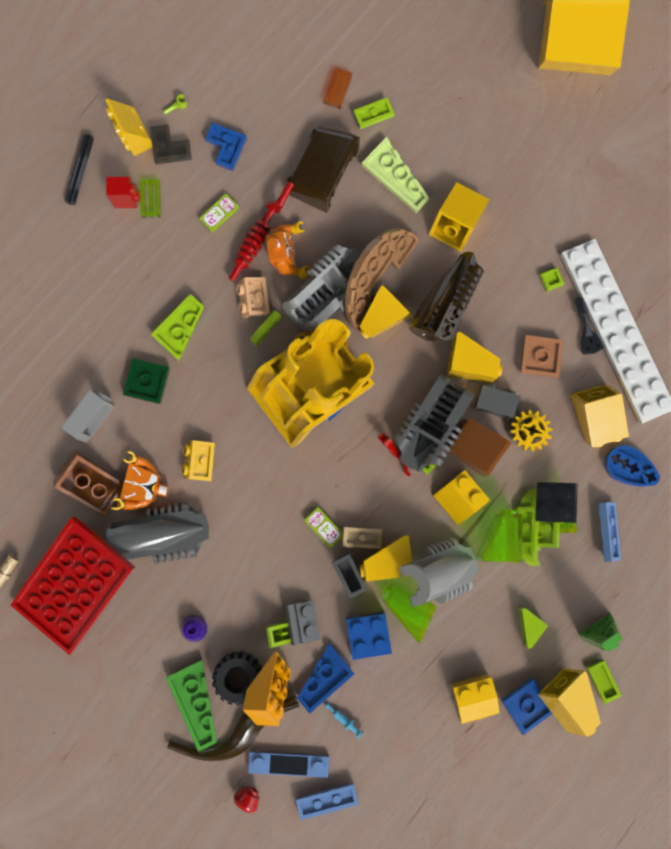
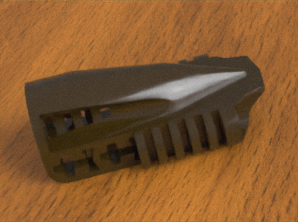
[409,252,484,341]

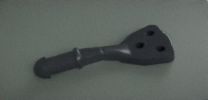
[574,296,604,355]

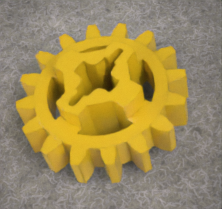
[509,410,553,452]

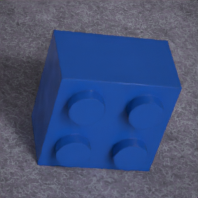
[346,612,392,660]

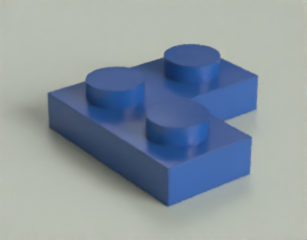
[205,123,247,171]

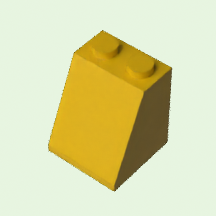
[429,182,490,252]
[446,332,503,384]
[571,384,629,447]
[359,535,412,582]
[538,668,601,737]

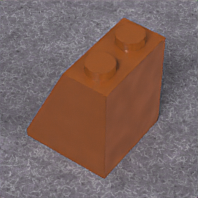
[446,418,511,477]

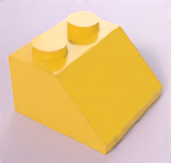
[433,470,490,525]
[450,674,499,724]

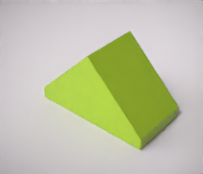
[518,607,548,649]
[266,622,291,648]

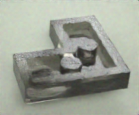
[150,124,192,165]

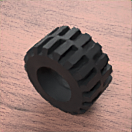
[212,651,262,706]

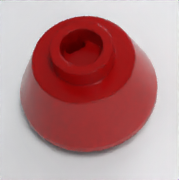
[233,785,260,813]

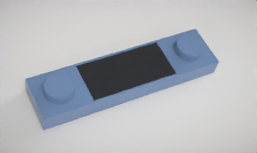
[248,751,329,778]

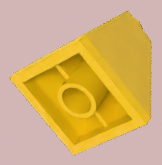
[359,285,413,339]

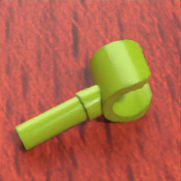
[163,94,187,114]

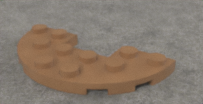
[345,228,419,331]

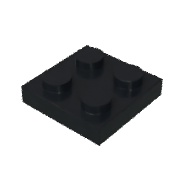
[536,482,578,523]

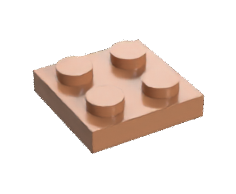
[520,335,563,378]

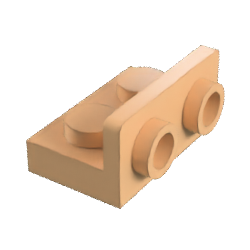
[236,277,270,319]

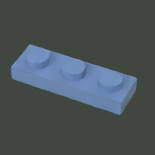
[598,502,621,562]
[296,782,359,820]

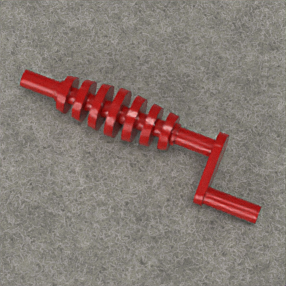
[228,182,294,282]

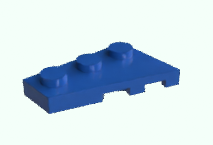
[297,643,355,714]

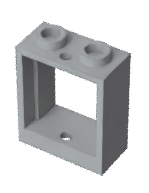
[61,390,115,443]

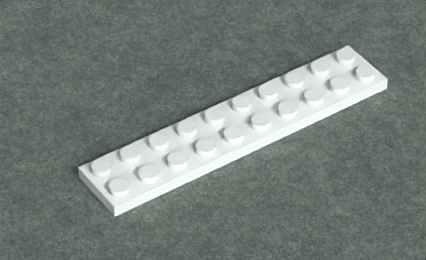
[560,239,671,424]

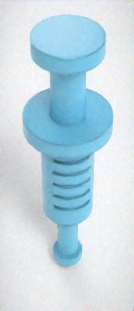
[325,703,364,739]

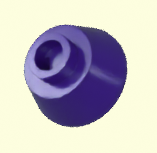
[181,615,207,642]

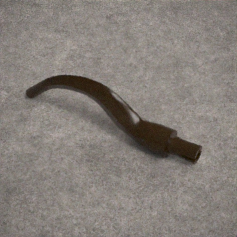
[167,695,300,761]

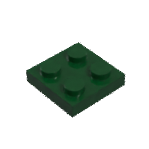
[123,358,170,405]

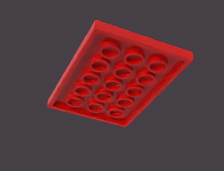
[11,516,135,655]

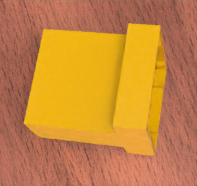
[538,0,630,75]

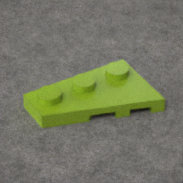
[151,294,204,361]

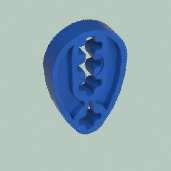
[604,445,660,487]

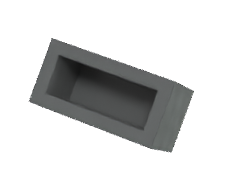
[474,383,520,420]
[332,553,368,599]

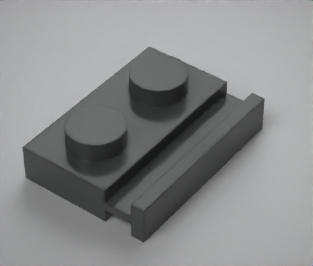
[285,600,320,645]

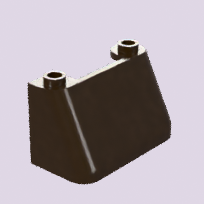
[285,126,360,213]

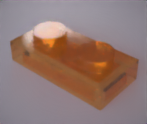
[323,68,353,109]

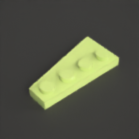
[362,137,429,214]

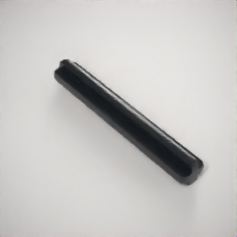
[65,134,94,205]

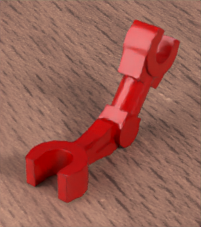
[377,433,411,477]

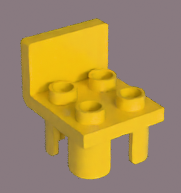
[247,319,375,448]

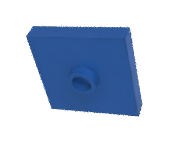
[501,677,552,735]

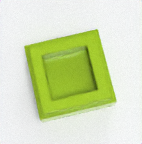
[539,267,565,292]

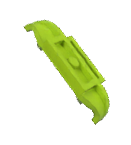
[516,489,560,566]

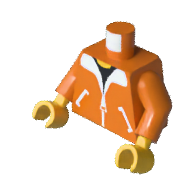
[266,221,310,279]
[110,450,169,510]

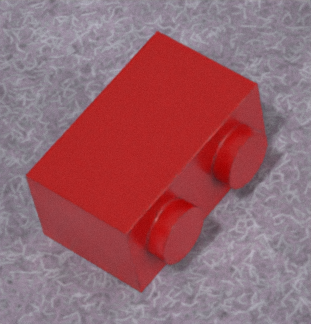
[106,177,140,208]

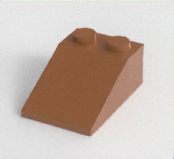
[53,450,124,516]

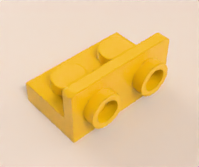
[182,440,215,481]

